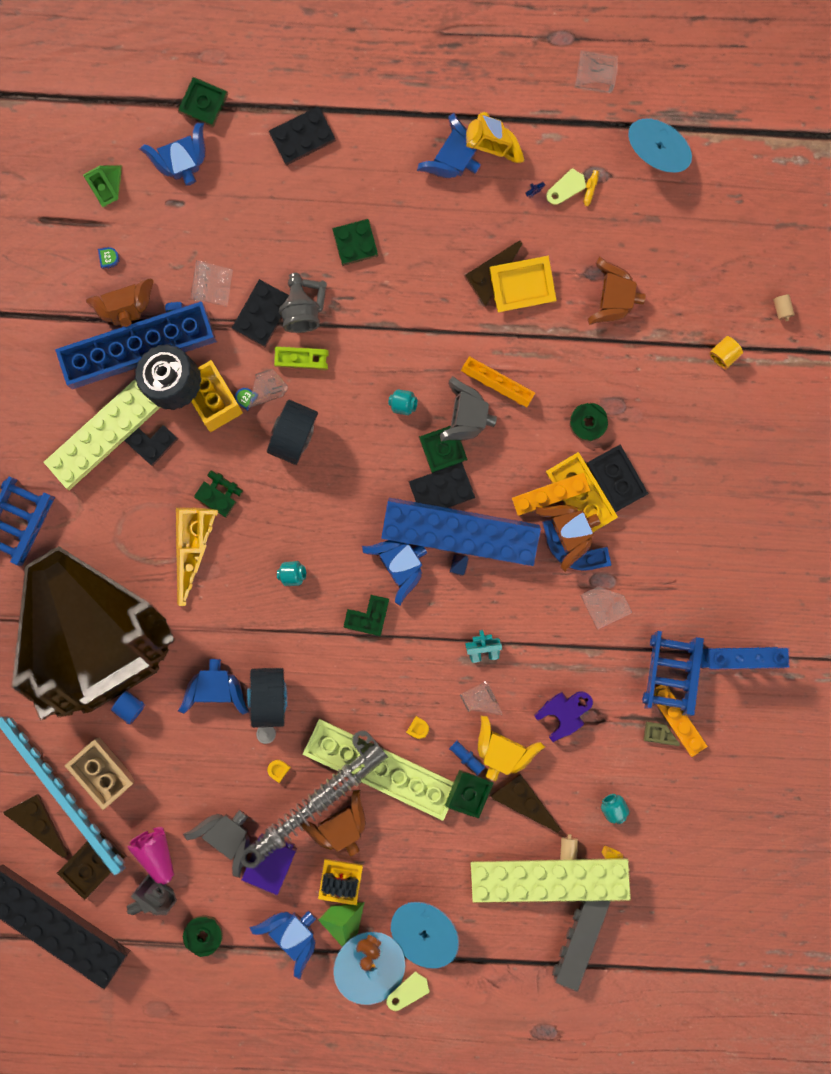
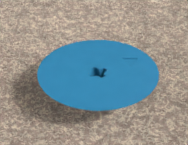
[628,119,692,173]
[391,902,459,968]
[334,932,405,1005]

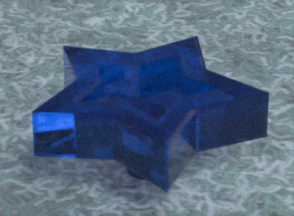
[525,182,546,198]

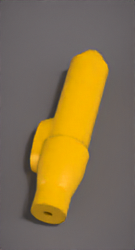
[583,170,599,207]

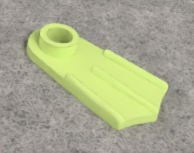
[546,168,586,205]
[387,971,430,1011]

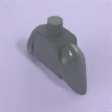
[440,376,497,442]
[183,810,250,878]

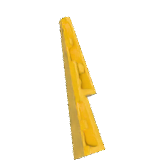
[176,508,218,606]

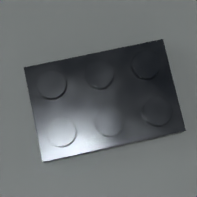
[268,106,336,166]
[232,279,289,348]
[586,444,649,512]
[409,462,475,508]

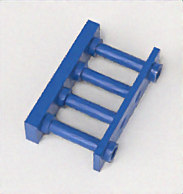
[0,476,55,566]
[642,631,704,716]
[700,647,789,669]

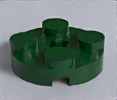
[569,403,608,442]
[183,915,223,957]

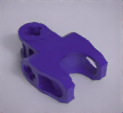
[534,691,593,742]

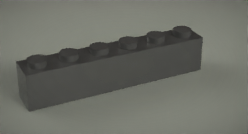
[552,900,611,991]

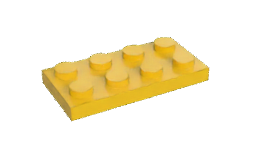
[545,452,618,532]

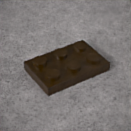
[57,829,127,900]

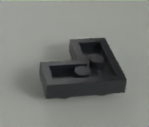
[124,425,179,466]

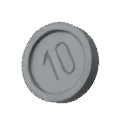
[256,727,276,744]

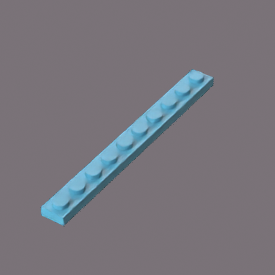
[0,717,125,875]

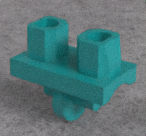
[465,630,502,663]

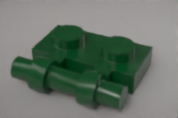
[194,470,243,518]

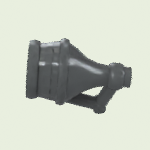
[279,273,327,333]

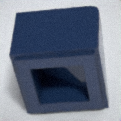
[449,555,469,576]

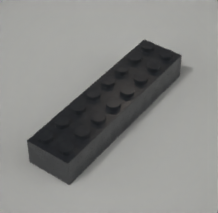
[0,864,131,990]

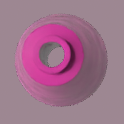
[127,827,174,885]

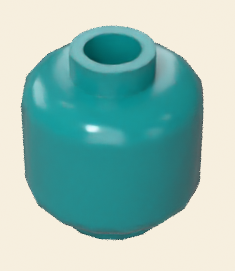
[388,389,418,415]
[277,561,307,587]
[601,794,630,824]

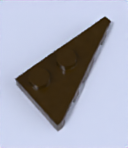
[465,240,523,307]
[491,774,561,833]
[3,794,69,858]

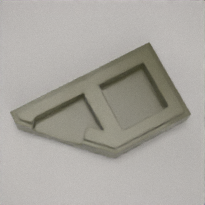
[643,721,680,746]

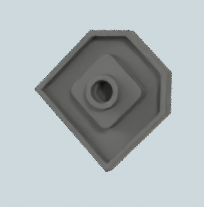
[127,874,177,915]

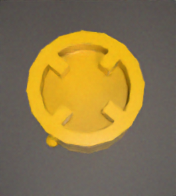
[709,336,743,370]

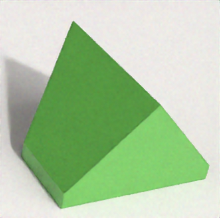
[83,165,122,207]
[319,902,365,947]

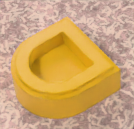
[406,716,429,739]
[267,759,291,783]
[602,846,624,859]

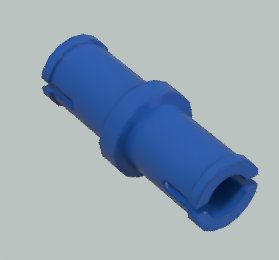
[449,740,486,776]

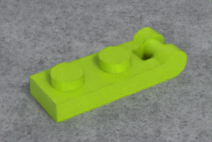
[274,347,329,370]

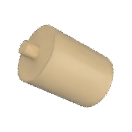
[773,294,795,321]
[560,834,578,860]

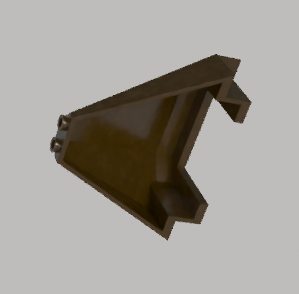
[12,546,175,720]

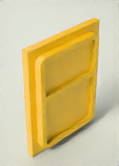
[489,256,557,312]

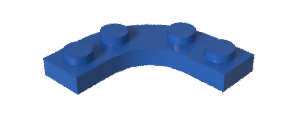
[542,520,612,571]

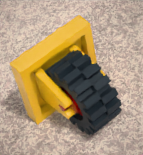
[318,859,363,905]

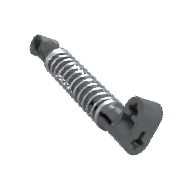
[241,731,388,868]

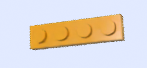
[461,356,535,407]
[512,472,591,516]
[653,685,708,757]

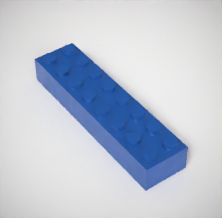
[55,301,217,389]
[381,498,541,566]

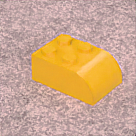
[191,360,243,433]

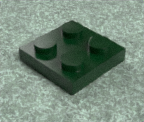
[178,77,228,127]
[332,219,378,266]
[419,425,468,473]
[445,770,494,819]

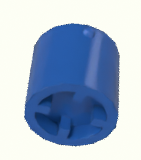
[111,691,145,725]

